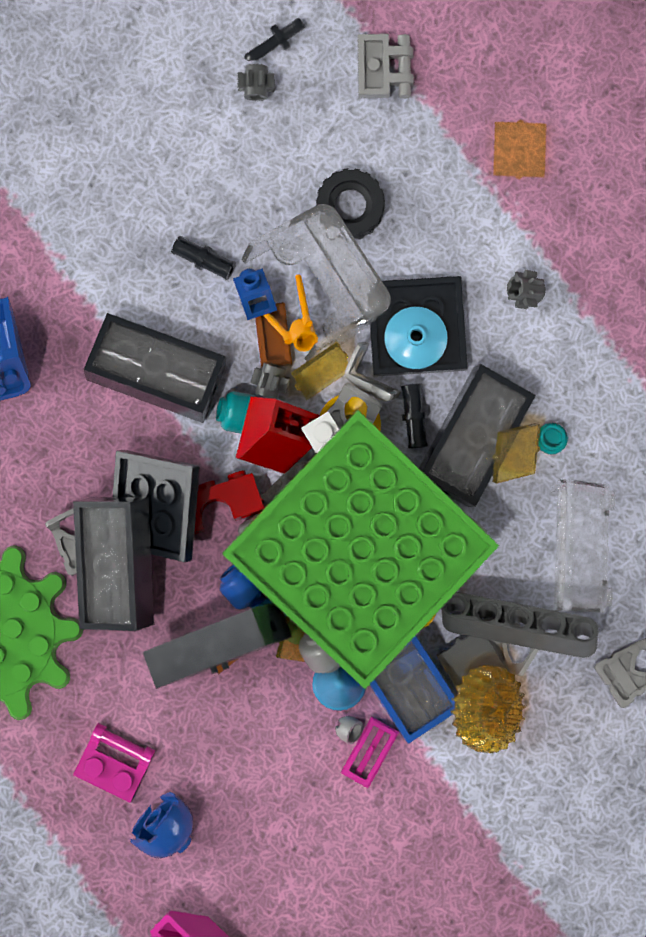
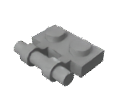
[358,34,414,98]

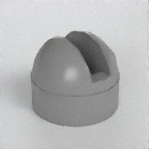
[335,716,363,744]

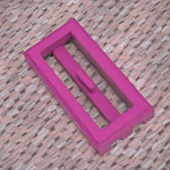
[340,717,399,788]

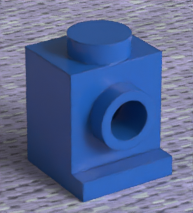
[233,269,277,320]

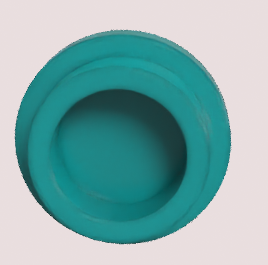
[536,423,568,455]

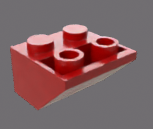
[235,396,321,474]

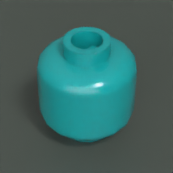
[216,391,256,434]

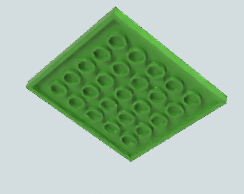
[222,411,499,689]

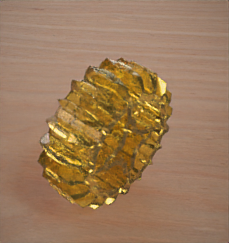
[450,665,527,753]

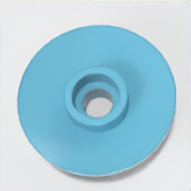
[384,307,447,369]

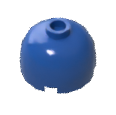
[130,792,193,859]

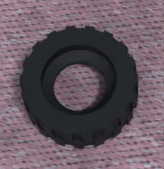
[316,168,385,241]

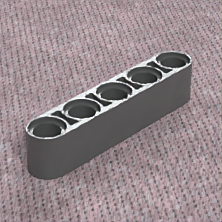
[441,592,598,658]

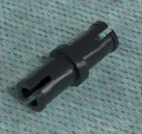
[171,236,236,281]
[401,384,428,449]

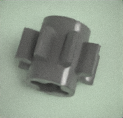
[237,64,275,101]
[507,269,546,309]
[250,362,291,399]

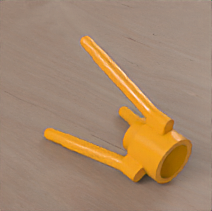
[263,274,318,352]

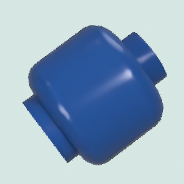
[219,565,265,610]

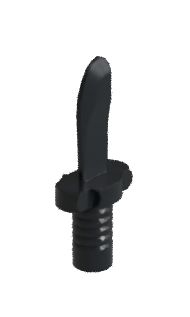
[244,18,305,61]

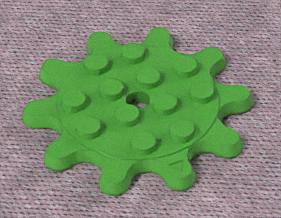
[0,546,83,720]

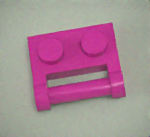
[73,723,156,803]

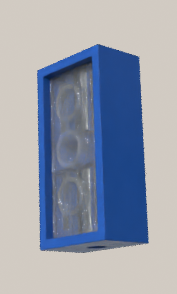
[369,635,462,744]

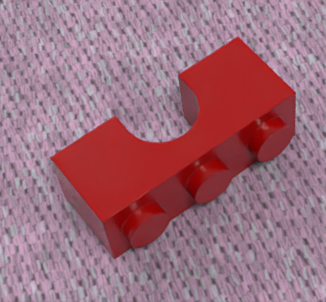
[194,470,264,535]

